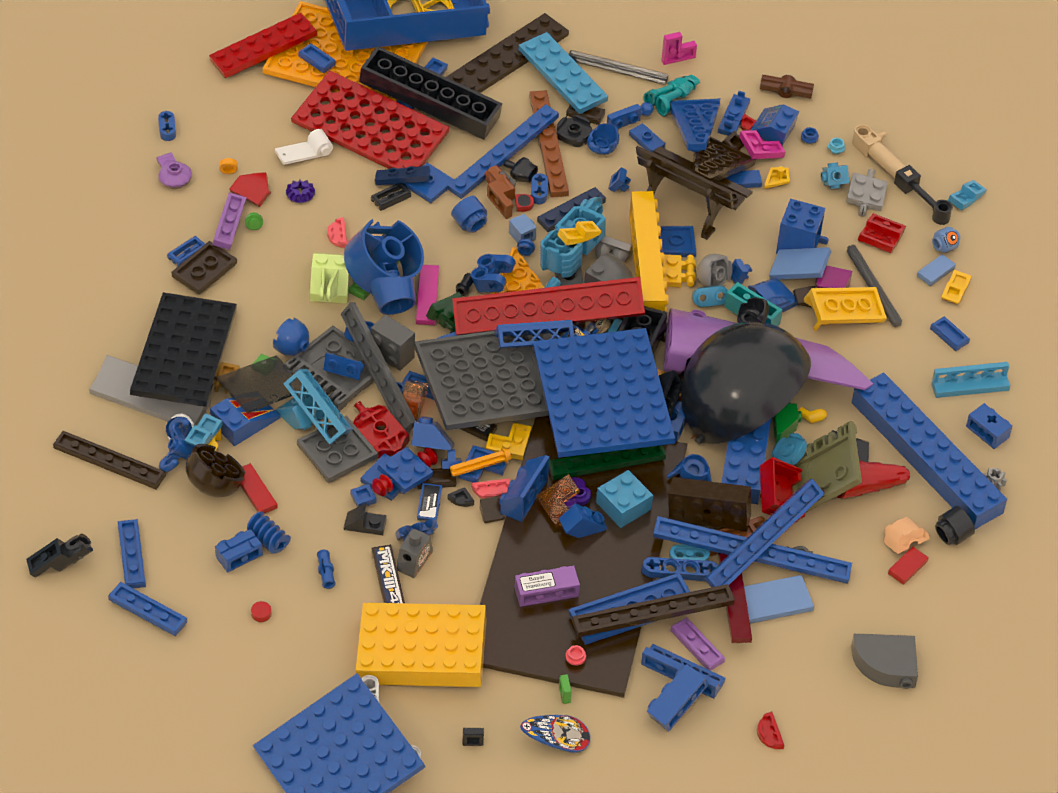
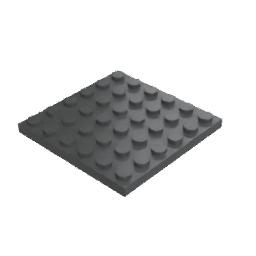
[414,331,549,430]

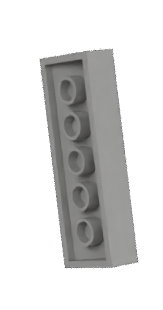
[89,355,211,426]

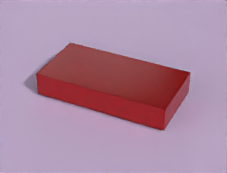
[888,547,929,585]

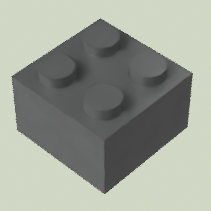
[371,315,415,371]

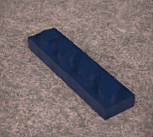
[537,187,606,232]

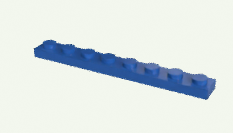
[448,104,559,199]
[704,478,824,587]

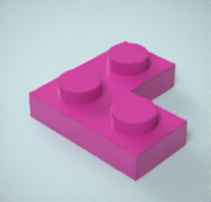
[661,32,697,65]
[739,130,786,159]

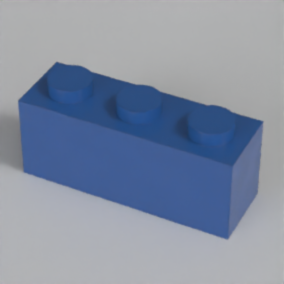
[647,664,709,732]

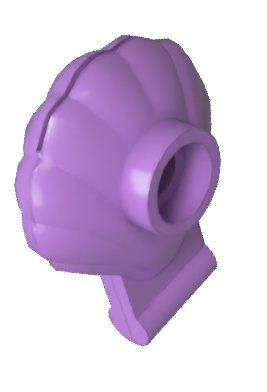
[156,152,192,188]

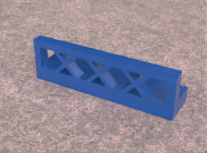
[494,320,574,348]
[641,644,726,699]

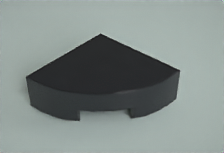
[448,487,474,507]

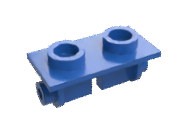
[323,353,365,380]

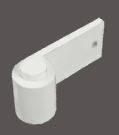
[275,129,333,165]

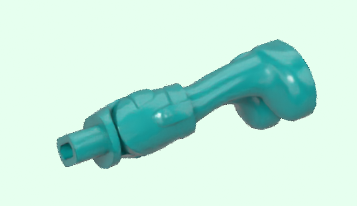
[643,74,700,116]

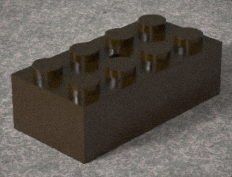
[668,477,751,531]

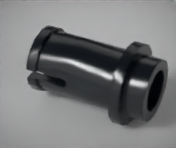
[456,273,473,296]

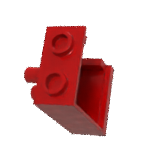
[760,457,805,524]

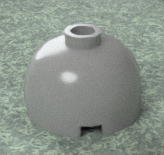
[697,254,732,287]

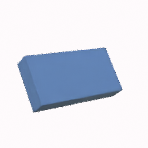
[917,254,956,286]

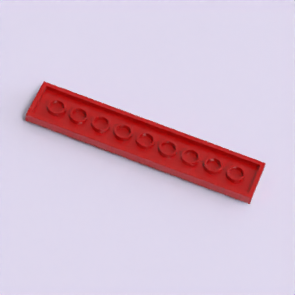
[452,277,645,336]

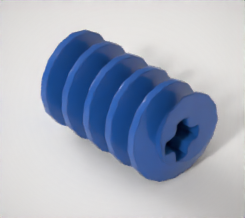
[247,511,291,554]

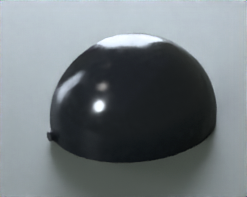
[681,321,811,445]

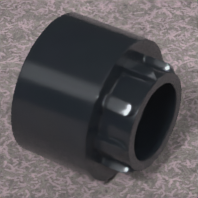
[935,506,975,545]

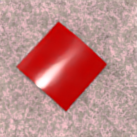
[858,213,906,253]

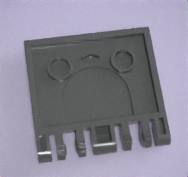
[283,326,388,411]

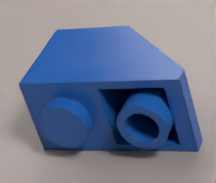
[559,504,607,538]

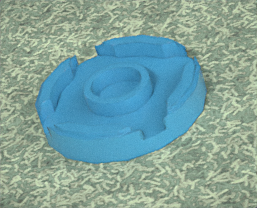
[772,433,807,465]

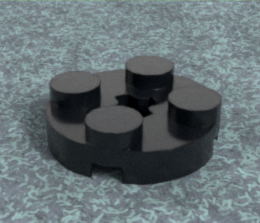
[557,115,592,147]

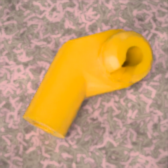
[798,407,827,423]

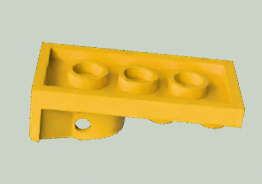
[804,287,887,331]

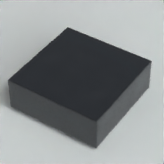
[462,728,484,746]

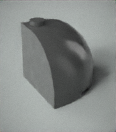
[584,253,634,322]

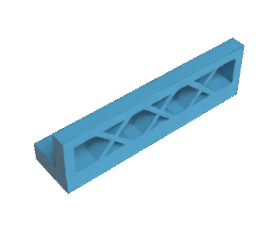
[931,362,1010,398]
[283,369,353,445]

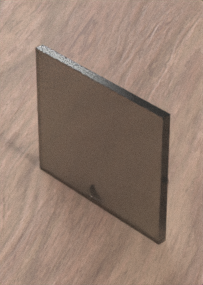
[217,355,307,413]

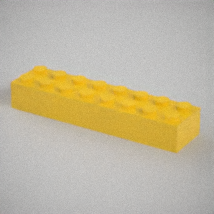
[629,191,669,312]

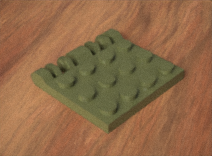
[792,421,862,513]

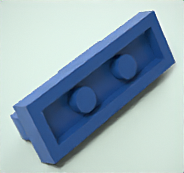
[718,91,750,136]

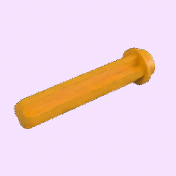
[450,448,511,476]

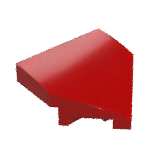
[229,172,271,207]

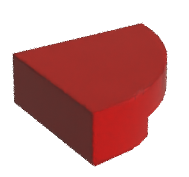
[741,114,756,131]

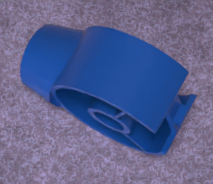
[344,219,424,315]

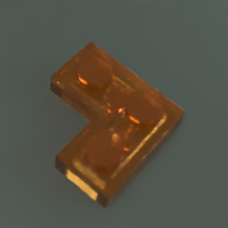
[536,474,580,527]

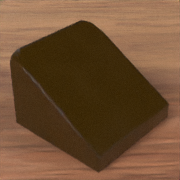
[722,131,744,150]
[793,286,816,308]
[479,496,503,523]

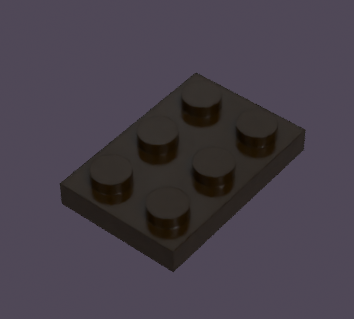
[171,241,237,295]

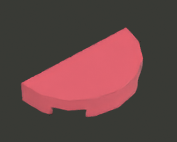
[327,217,347,248]
[471,478,510,499]

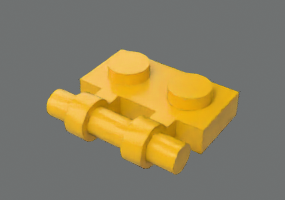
[663,254,696,288]

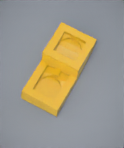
[558,221,601,245]
[941,270,972,305]

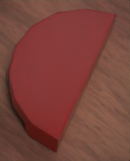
[757,711,784,749]

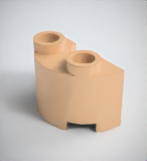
[884,517,930,554]

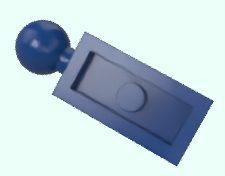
[607,102,654,129]

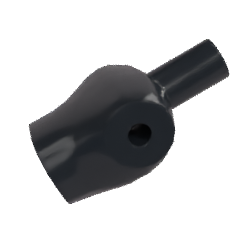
[504,157,538,182]

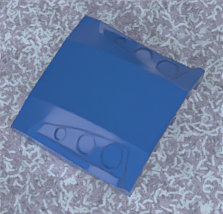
[748,279,797,312]

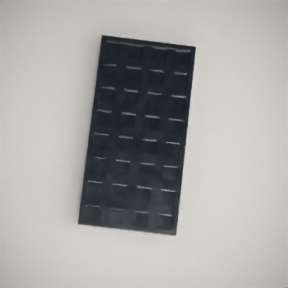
[130,292,237,407]

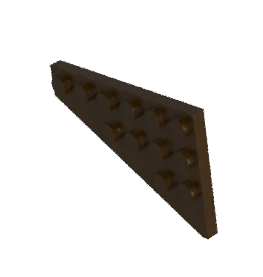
[693,136,757,183]

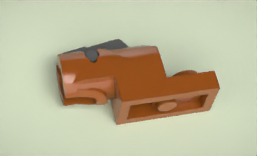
[485,165,516,219]

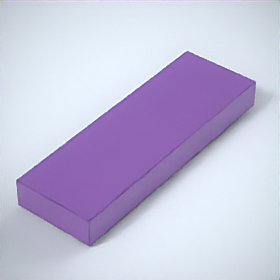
[670,617,725,671]

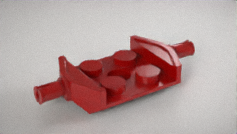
[353,401,410,459]

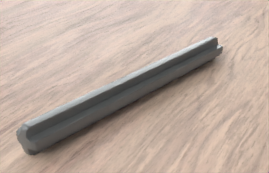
[847,244,902,327]

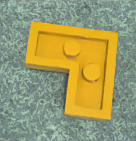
[485,423,532,460]

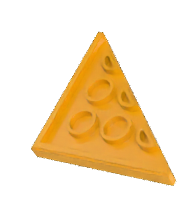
[491,247,544,294]

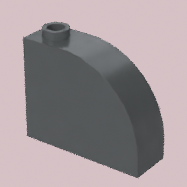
[851,633,918,689]

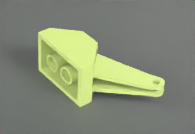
[310,252,351,303]

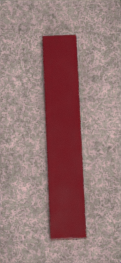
[718,553,752,643]

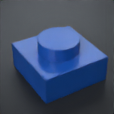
[350,484,376,507]

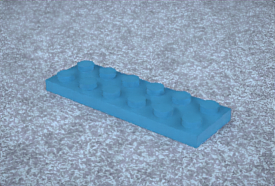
[518,32,608,114]

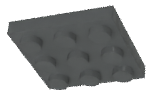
[297,415,378,483]

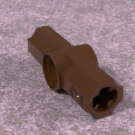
[760,74,814,98]

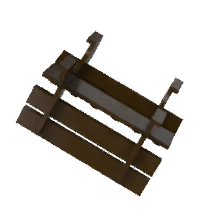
[636,146,753,240]

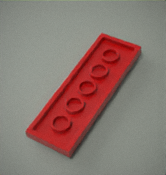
[209,13,318,78]

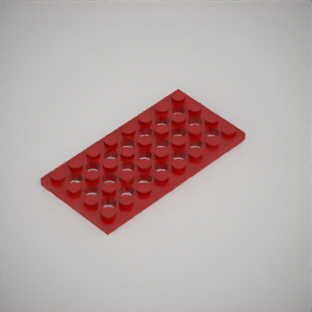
[291,70,449,169]

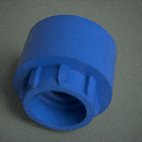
[451,196,487,232]

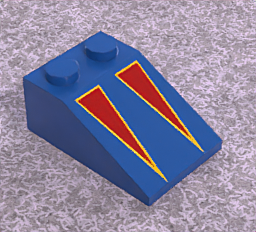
[210,393,281,446]

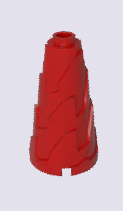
[837,460,910,499]

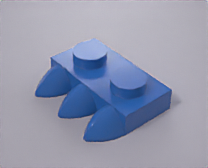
[395,519,438,541]

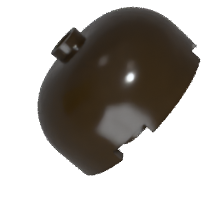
[185,444,245,497]

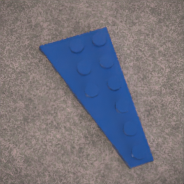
[670,98,721,152]

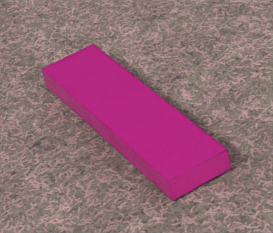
[416,265,439,325]

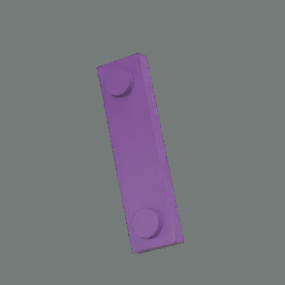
[212,192,246,250]

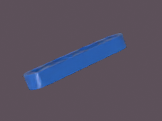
[641,557,718,581]

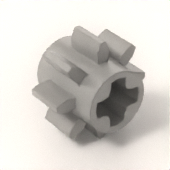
[983,468,1007,491]

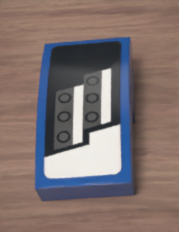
[417,483,442,521]

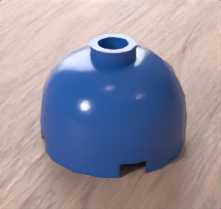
[273,317,309,356]

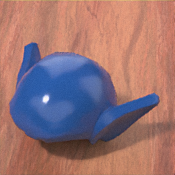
[667,454,712,482]

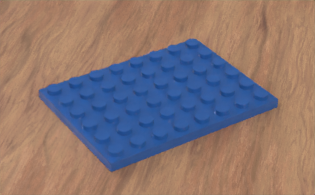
[533,328,675,458]

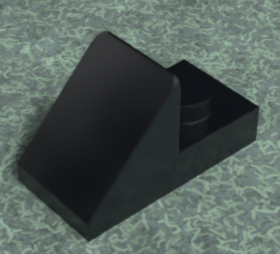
[344,503,387,536]

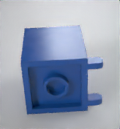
[776,198,829,254]

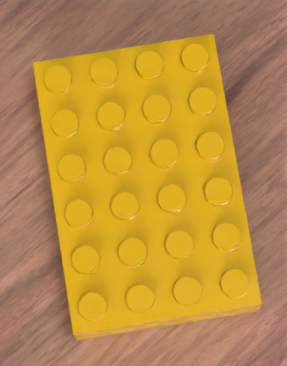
[356,603,487,687]

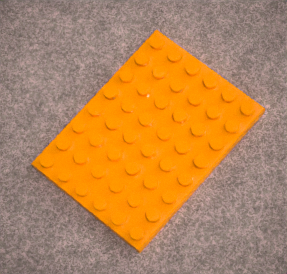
[263,1,428,102]

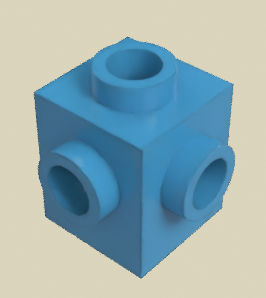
[821,162,849,189]

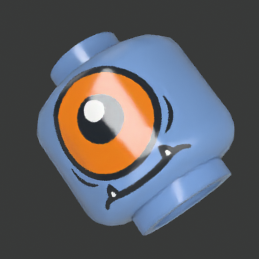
[932,227,960,253]

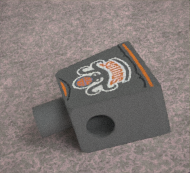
[397,529,433,578]

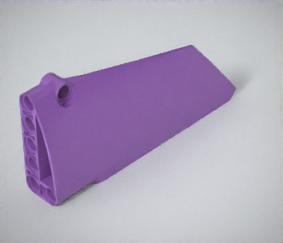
[663,308,873,390]

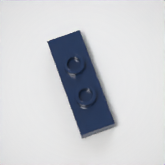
[374,166,430,186]

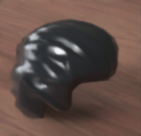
[737,297,769,323]

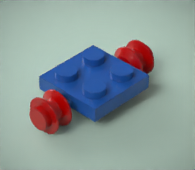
[372,447,438,496]

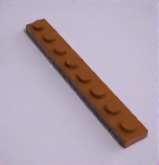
[529,90,569,197]

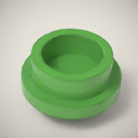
[245,212,263,230]

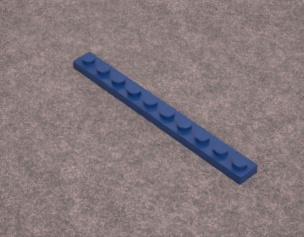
[653,516,852,584]

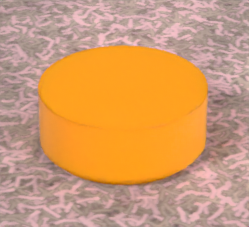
[219,158,238,174]

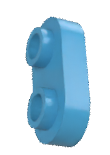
[692,285,728,307]
[669,544,710,561]

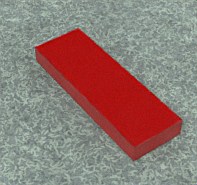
[240,463,278,513]

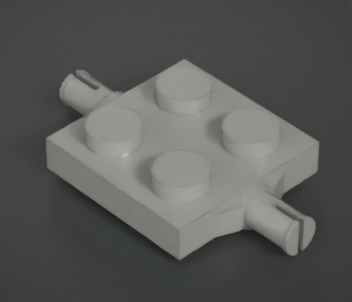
[846,169,888,217]

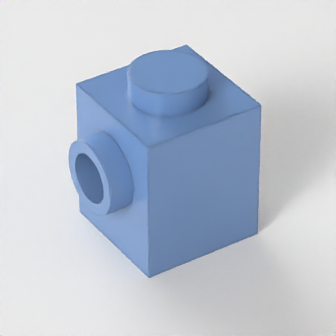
[509,214,537,243]

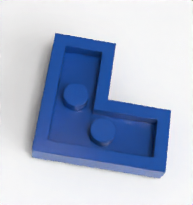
[459,445,509,483]

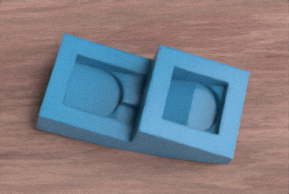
[948,180,987,210]
[185,413,223,446]

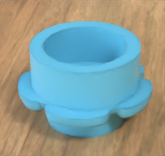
[828,138,845,154]

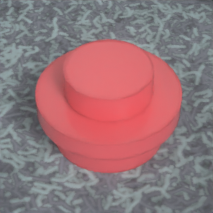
[565,645,586,665]

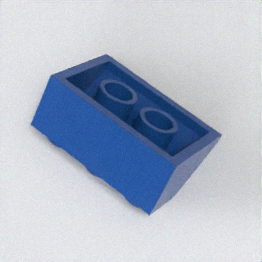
[499,455,550,522]

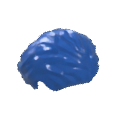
[587,123,620,155]

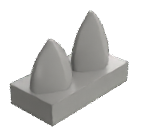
[595,236,633,262]

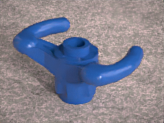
[159,417,195,472]

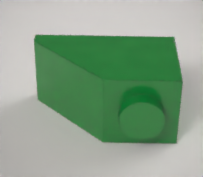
[772,403,801,445]

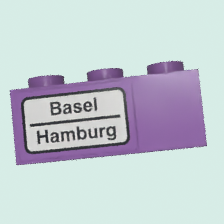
[514,566,580,607]

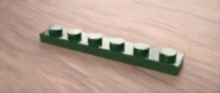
[549,445,666,480]

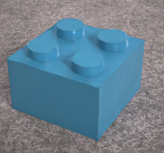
[596,470,653,528]

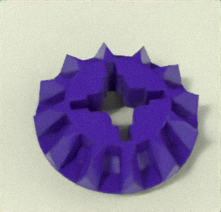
[286,179,315,203]

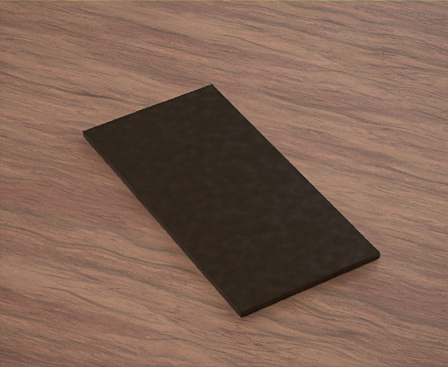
[480,416,688,698]

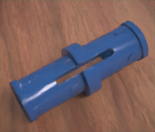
[317,549,335,589]

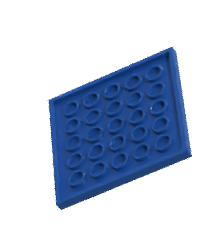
[253,673,426,793]

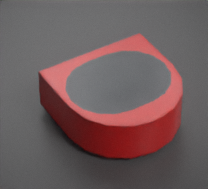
[515,194,534,212]

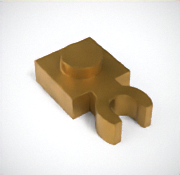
[215,362,240,394]

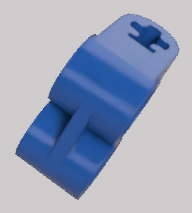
[471,254,516,293]

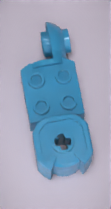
[540,197,606,278]

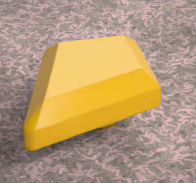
[764,166,790,189]

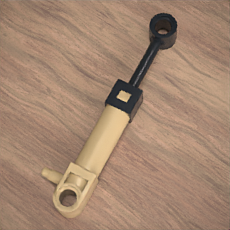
[852,124,953,225]

